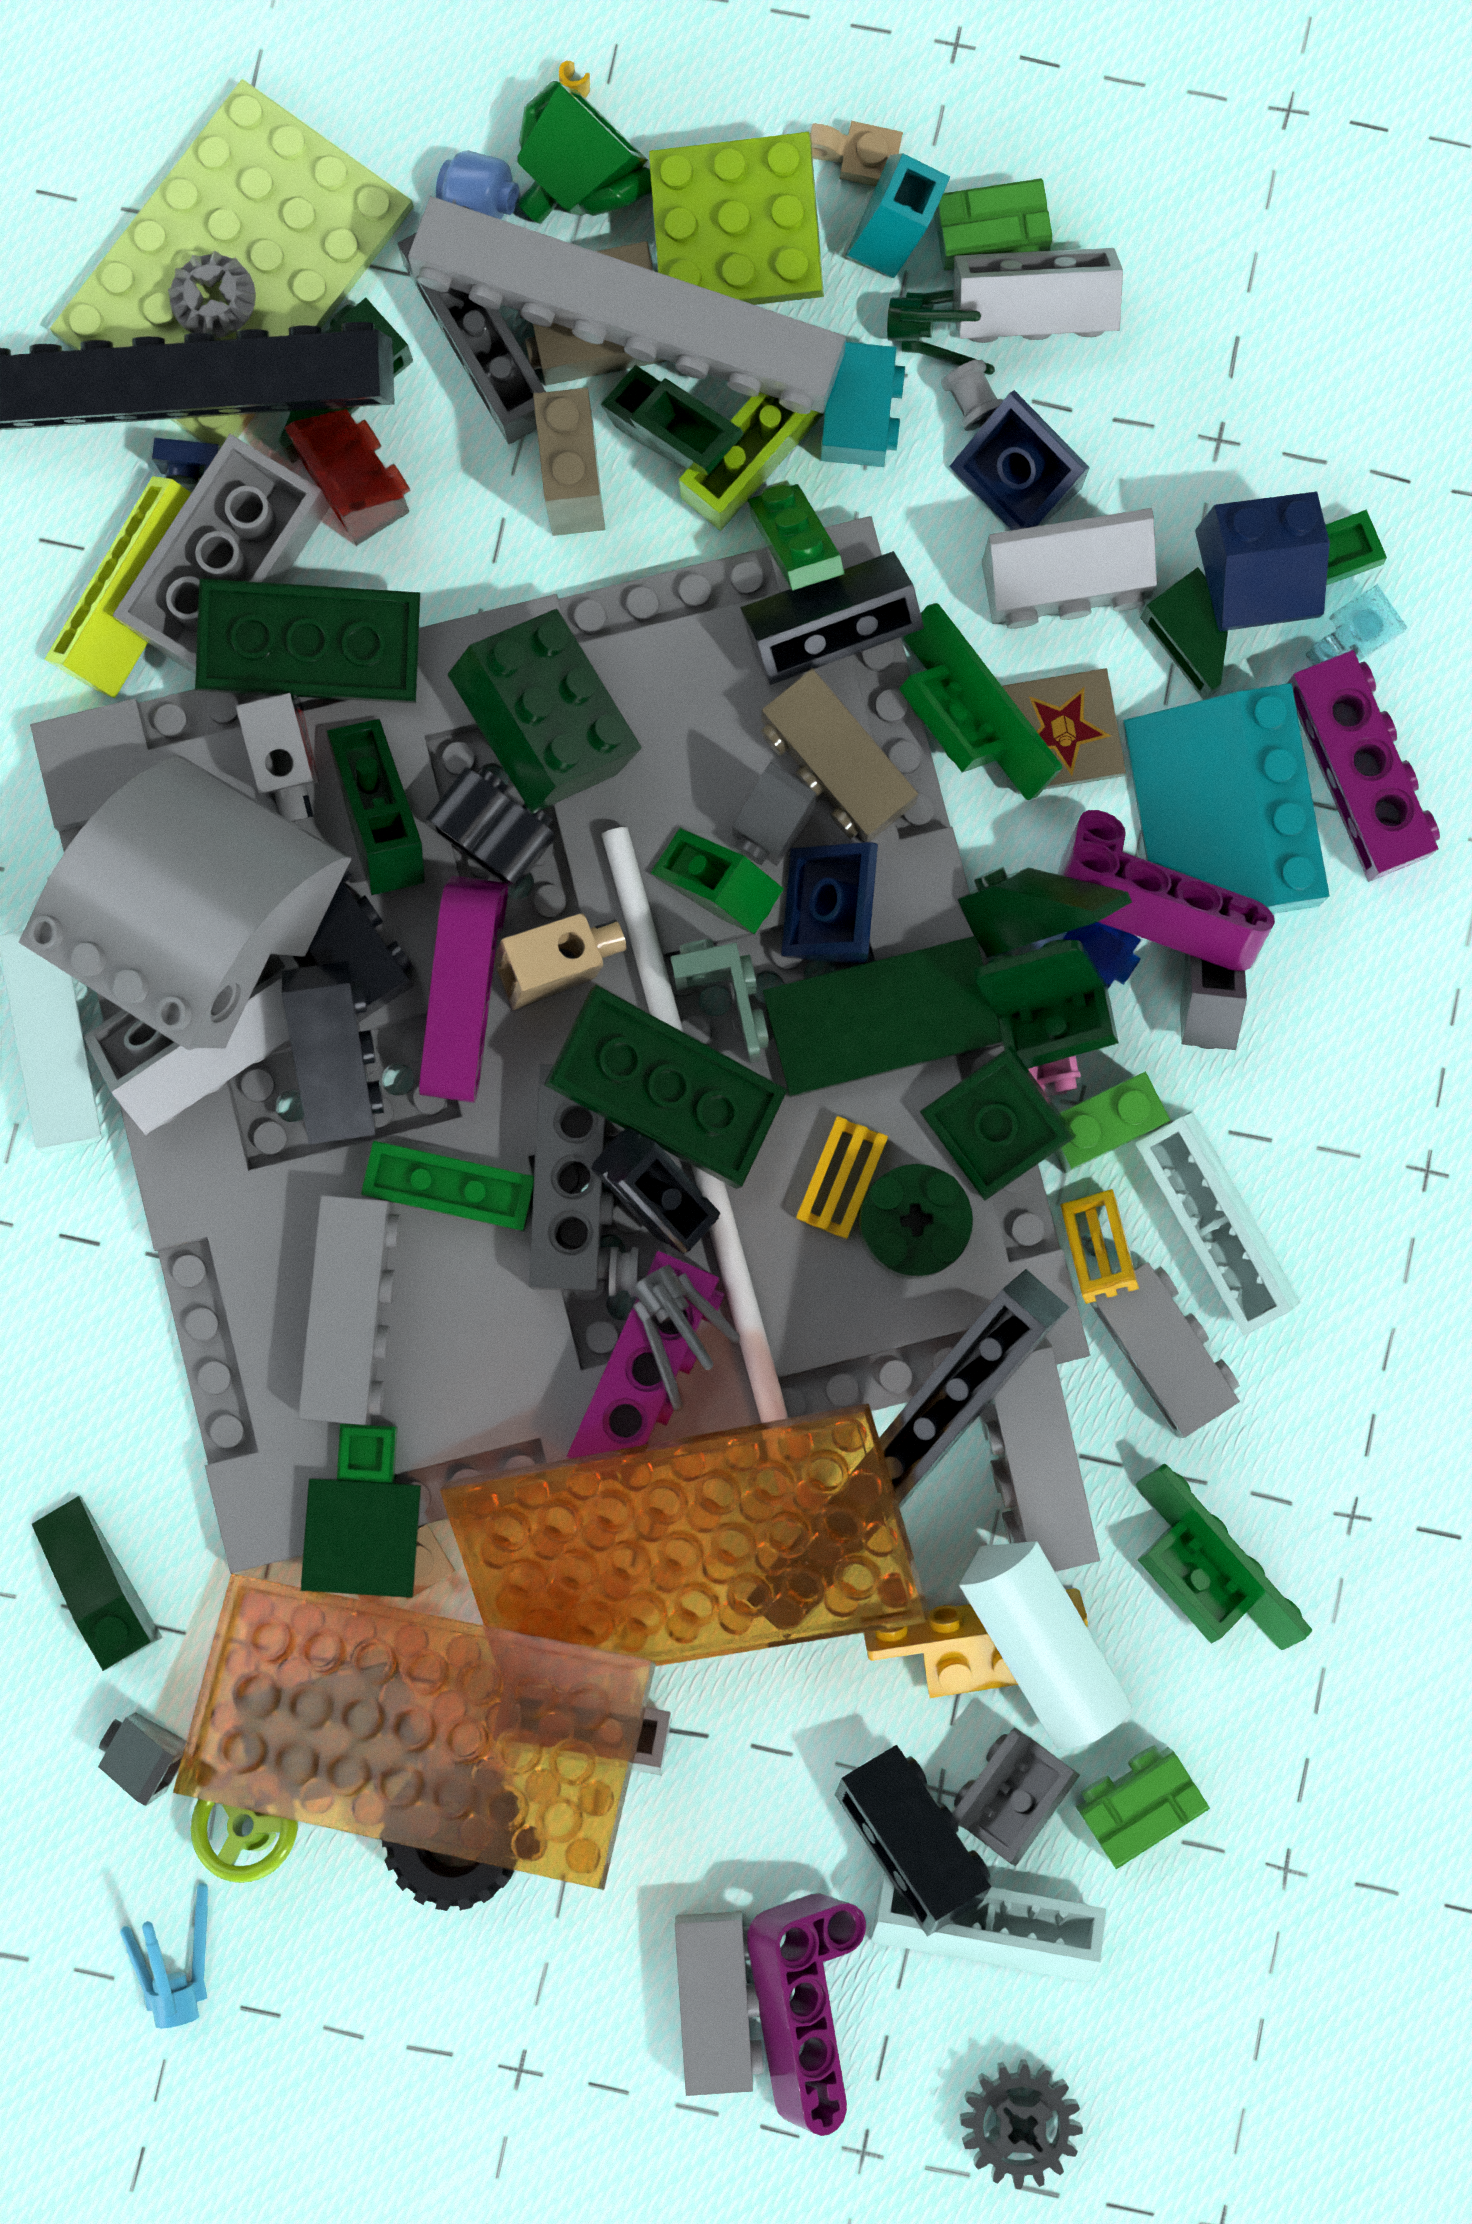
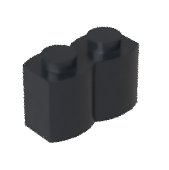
[426,767,555,890]

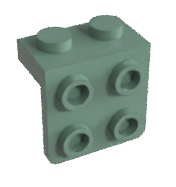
[670,939,769,1064]

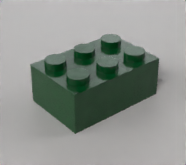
[447,608,642,814]

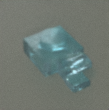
[1305,584,1408,666]

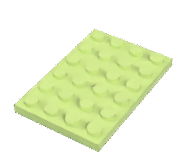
[49,79,414,448]

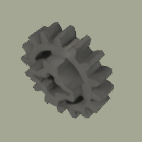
[959,2059,1083,2189]

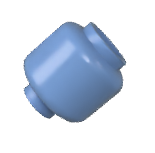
[436,150,519,219]

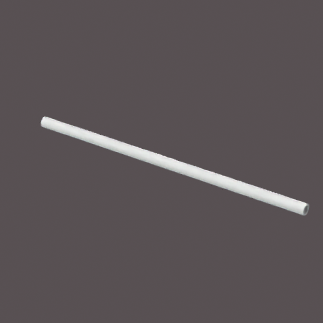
[601,827,815,1526]

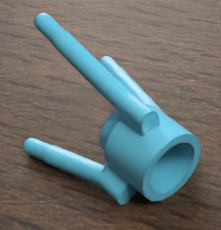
[120,1883,208,2029]

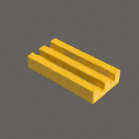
[796,1116,888,1240]
[1060,1189,1139,1304]

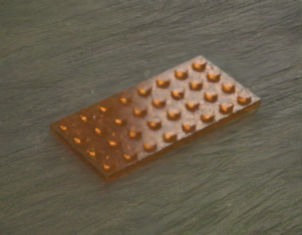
[440,1403,930,1687]
[173,1573,656,1891]

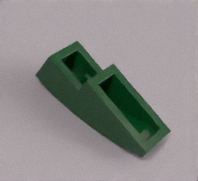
[600,364,744,475]

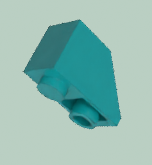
[845,153,950,278]

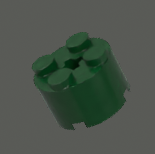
[858,1164,973,1279]

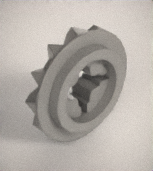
[168,250,256,338]

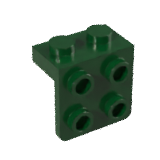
[974,939,1119,1069]

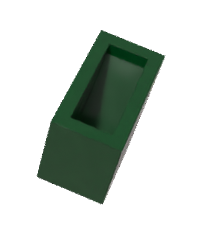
[1140,567,1228,700]

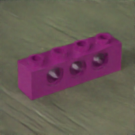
[1286,650,1440,882]
[566,1251,725,1484]

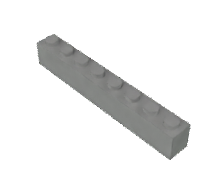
[408,196,846,414]

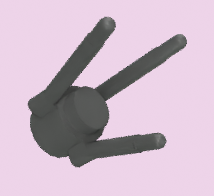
[632,1264,740,1411]

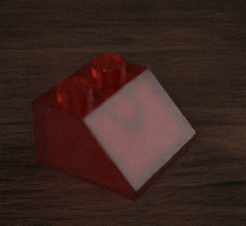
[284,409,411,546]

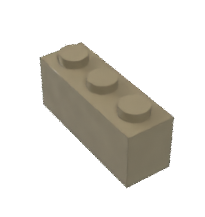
[760,668,919,842]

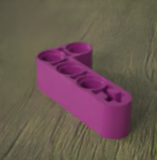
[1058,810,1275,971]
[419,876,508,1103]
[747,1893,866,2136]

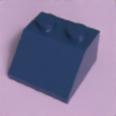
[1195,491,1330,632]

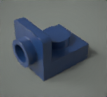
[152,437,220,484]

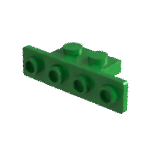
[899,603,1062,800]
[1136,1464,1312,1650]

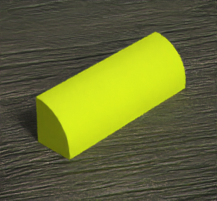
[44,476,192,698]

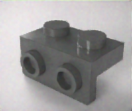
[952,1727,1080,1866]

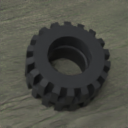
[382,1761,527,1911]

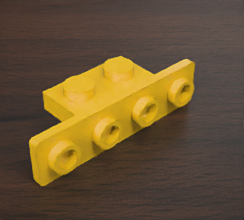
[862,1588,1088,1698]

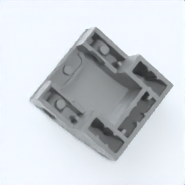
[18,756,352,1050]

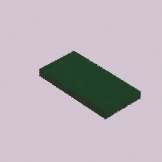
[195,579,421,704]
[762,935,1003,1098]
[544,985,787,1189]

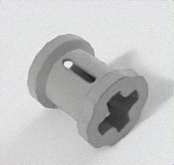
[940,359,1004,431]

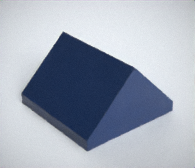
[949,390,1090,531]
[781,842,878,964]

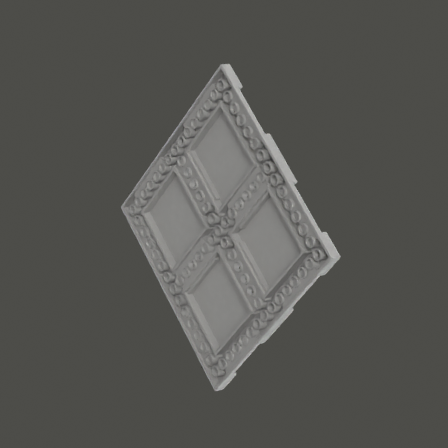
[30,516,1091,1574]

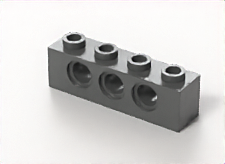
[397,232,546,445]
[529,1064,616,1292]

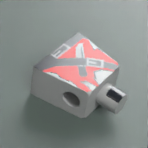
[236,693,319,822]

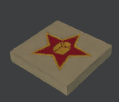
[1002,668,1126,794]

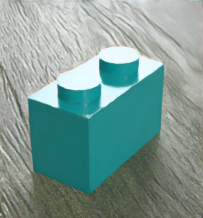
[820,342,905,467]

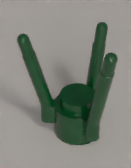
[887,289,995,375]

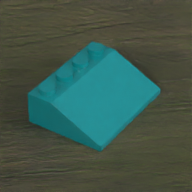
[1123,683,1330,914]

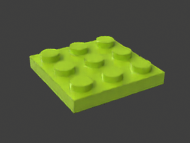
[649,132,824,305]

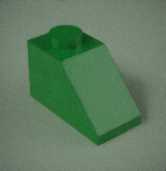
[651,828,784,935]

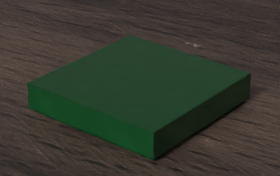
[920,1046,1076,1201]
[300,1478,422,1598]

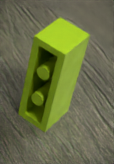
[678,392,825,532]

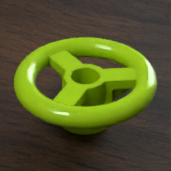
[190,1769,298,1883]

